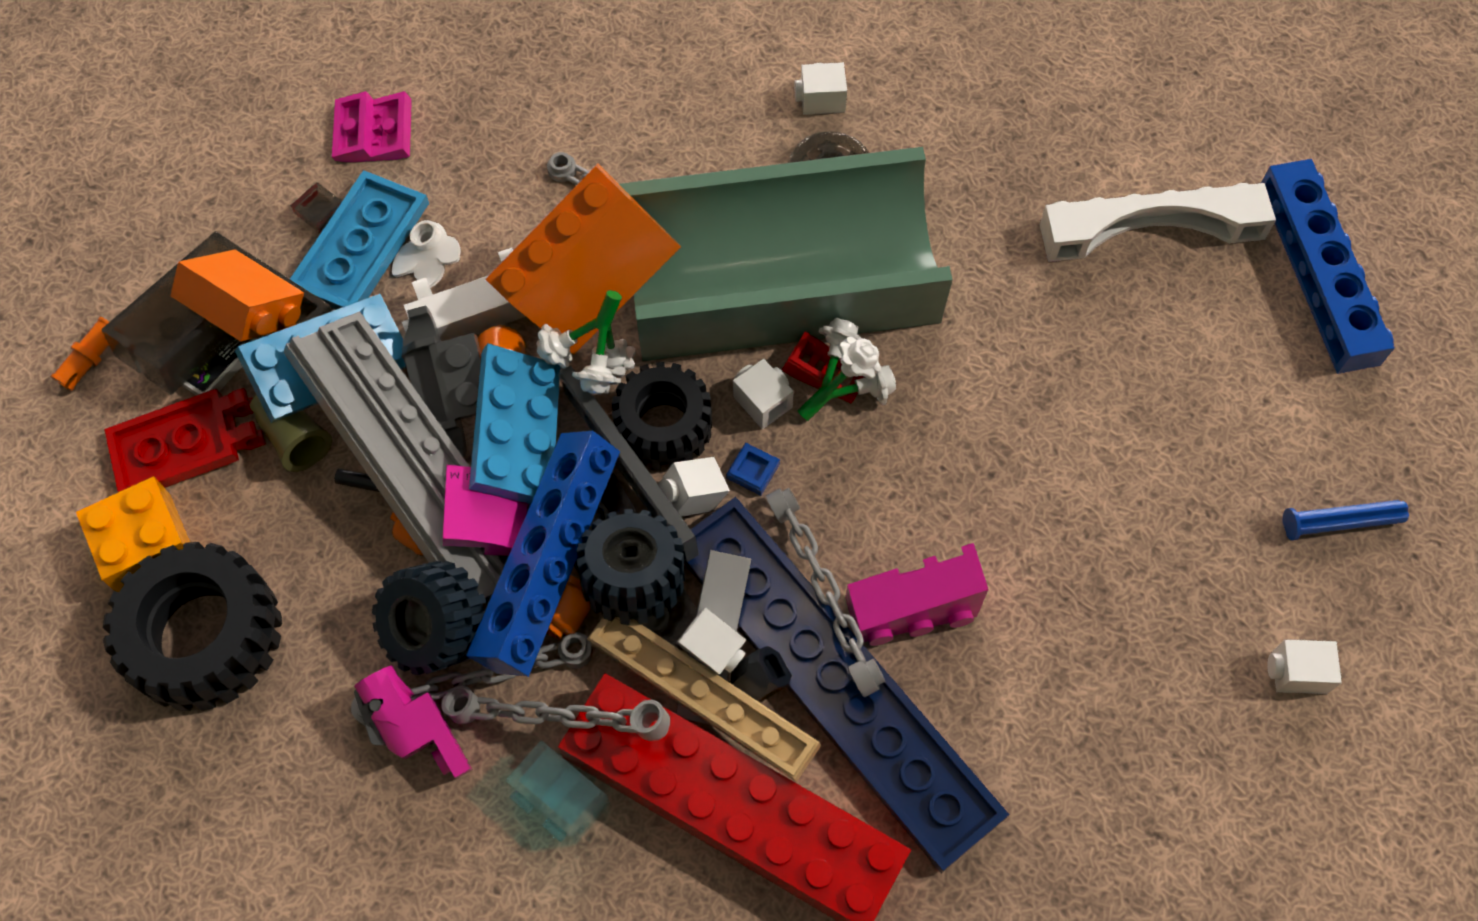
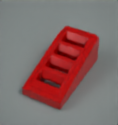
[781,331,865,404]

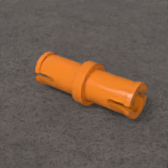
[50,316,121,391]

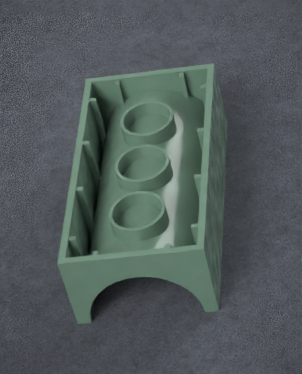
[619,147,953,362]

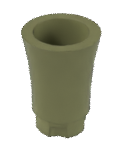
[250,394,332,472]

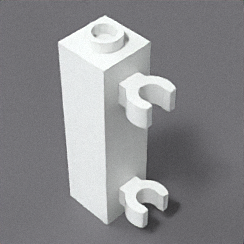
[402,248,526,341]

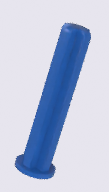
[1282,500,1409,540]

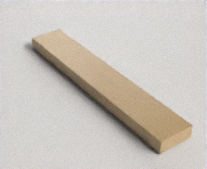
[587,617,821,783]

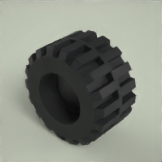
[612,362,712,471]

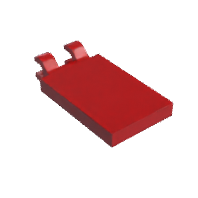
[104,388,266,492]

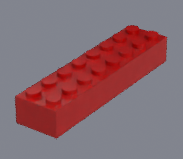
[558,673,912,921]

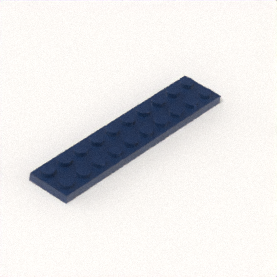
[684,497,1010,874]

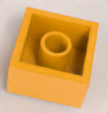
[76,476,190,592]

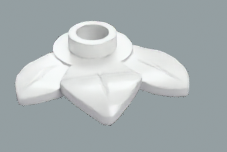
[392,220,461,288]

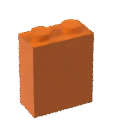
[170,250,304,342]

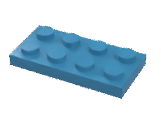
[288,170,429,310]
[235,294,406,423]
[469,343,560,504]

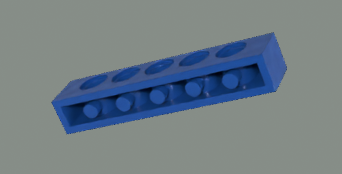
[1261,159,1395,374]
[466,430,620,677]

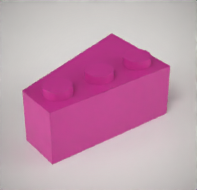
[845,543,989,646]

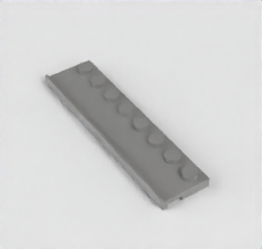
[284,311,508,600]

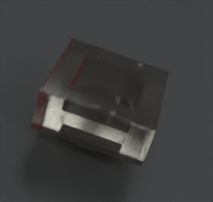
[290,182,342,233]

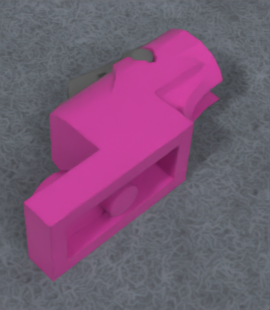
[354,665,473,779]

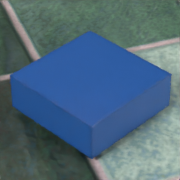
[726,442,780,496]

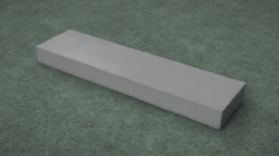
[675,550,751,724]

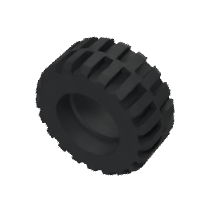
[102,542,282,711]

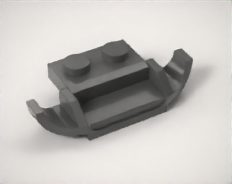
[402,305,481,457]

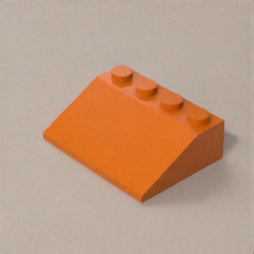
[485,163,681,355]

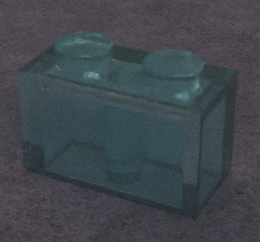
[505,740,610,845]

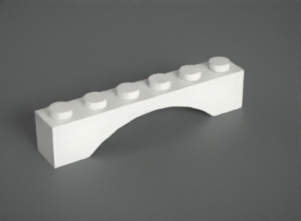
[1040,183,1276,262]

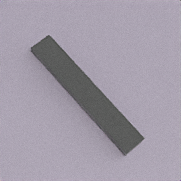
[559,365,699,562]

